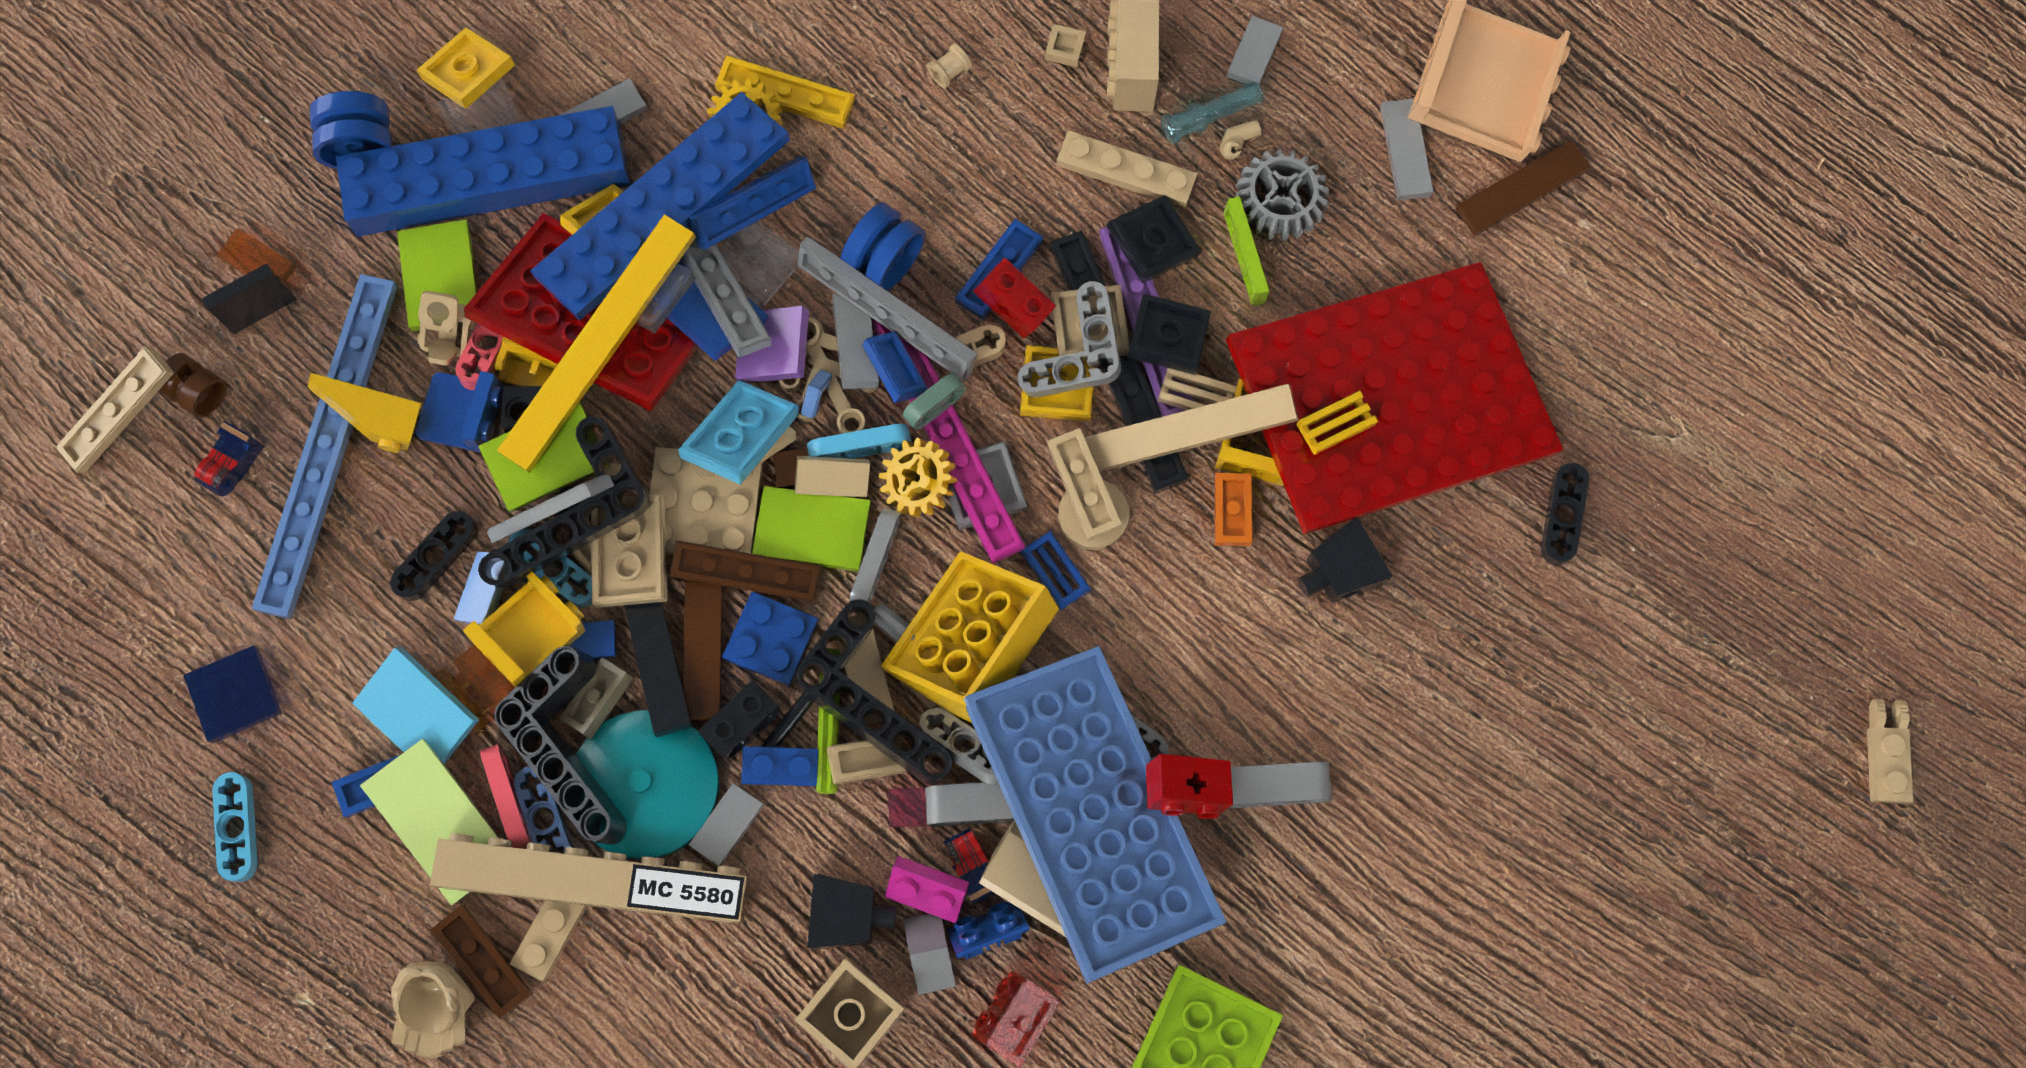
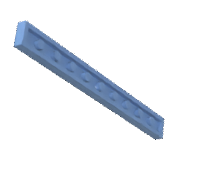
[252,274,398,620]

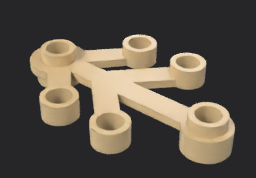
[779,318,880,434]

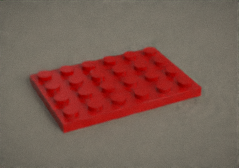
[464,213,699,411]

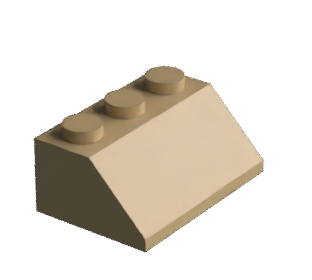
[979,819,1066,937]

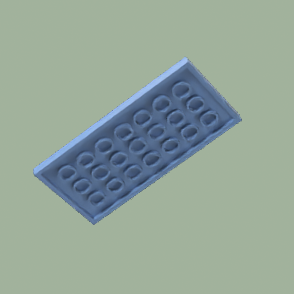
[963,646,1226,984]

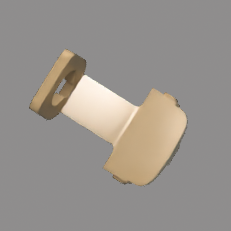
[418,291,475,365]

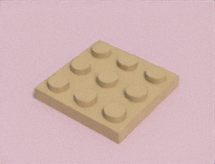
[650,447,764,556]

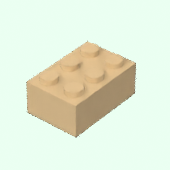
[1106,0,1159,112]

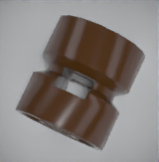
[158,353,227,418]

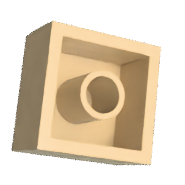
[794,959,906,1068]

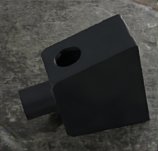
[1297,517,1393,603]
[807,874,896,950]

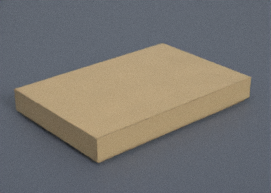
[591,493,667,608]

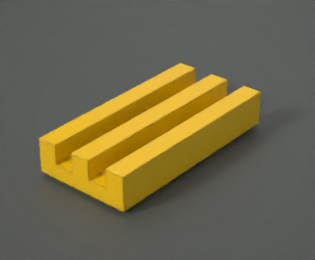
[1296,391,1378,455]

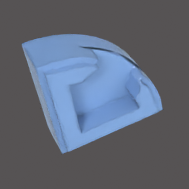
[801,369,832,419]

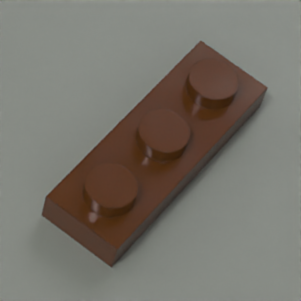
[430,905,533,1019]

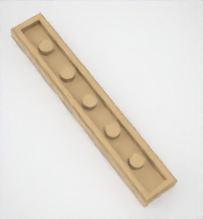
[1084,384,1299,472]

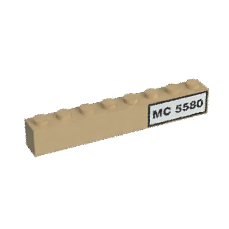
[430,833,747,924]

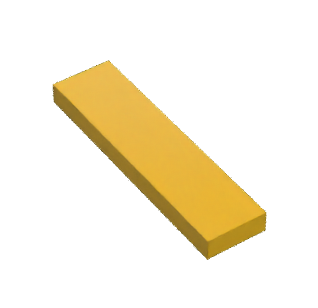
[715,55,855,129]

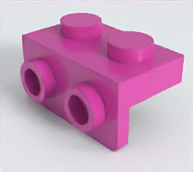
[885,856,969,923]

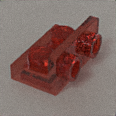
[972,971,1061,1068]

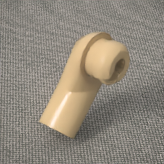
[1220,119,1261,160]

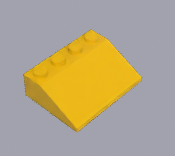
[880,551,1059,723]

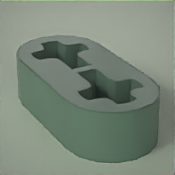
[903,373,967,430]

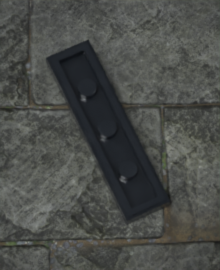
[624,602,692,738]

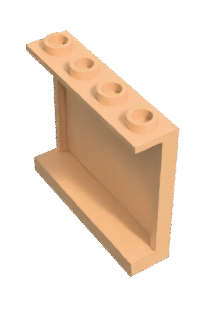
[1408,0,1571,162]

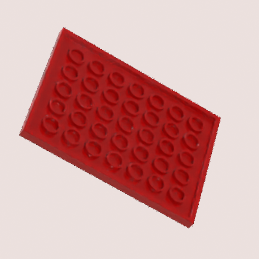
[1226,262,1564,535]

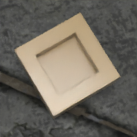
[1045,24,1086,67]

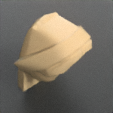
[391,962,475,1059]

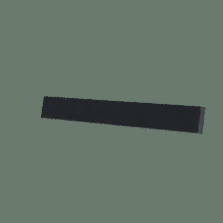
[1049,230,1189,494]

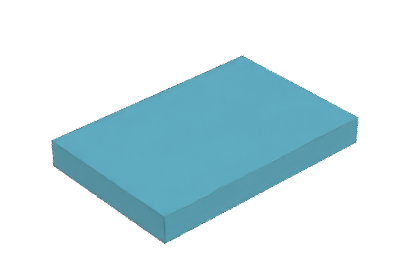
[678,380,799,485]
[352,647,479,764]

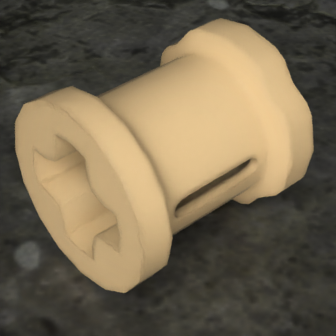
[927,43,972,89]

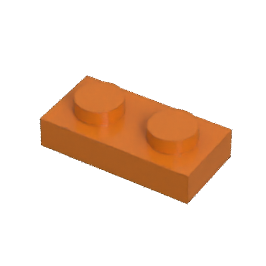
[1214,473,1252,546]

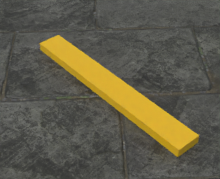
[497,214,696,473]

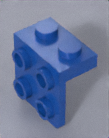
[416,371,503,453]

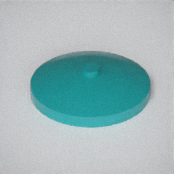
[576,710,720,860]

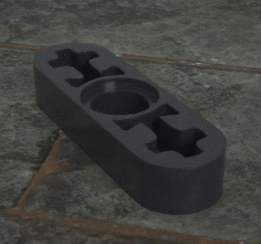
[1540,463,1589,566]
[390,511,478,601]

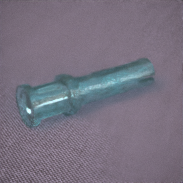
[1161,81,1263,144]

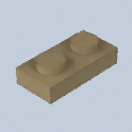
[559,658,634,739]

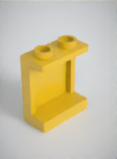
[463,571,586,687]

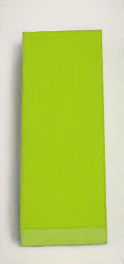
[1223,196,1269,306]

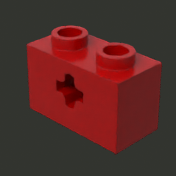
[973,257,1056,339]
[1146,754,1233,819]

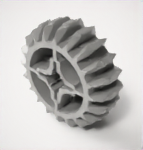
[1235,148,1329,242]

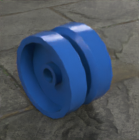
[309,91,393,169]
[840,202,926,292]

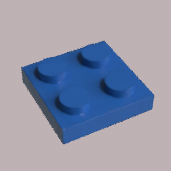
[722,592,820,687]

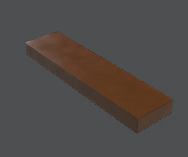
[1456,140,1590,236]
[670,540,821,602]
[683,579,723,721]

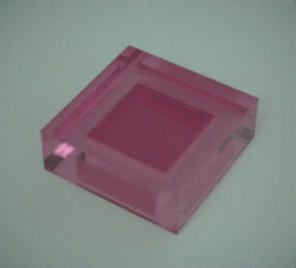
[888,788,927,828]

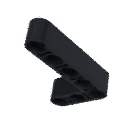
[478,416,649,588]
[796,599,952,785]
[494,646,627,845]

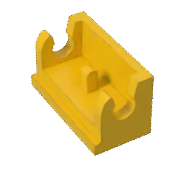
[495,337,558,386]

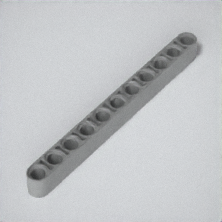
[925,762,1332,827]

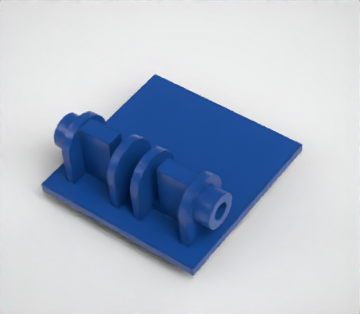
[947,902,1030,960]

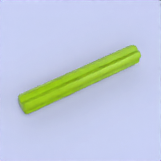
[816,648,841,794]

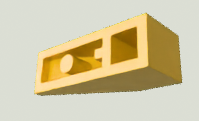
[308,373,421,453]

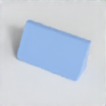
[454,551,507,625]

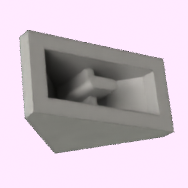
[903,914,956,995]

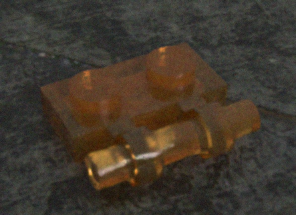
[433,645,515,734]

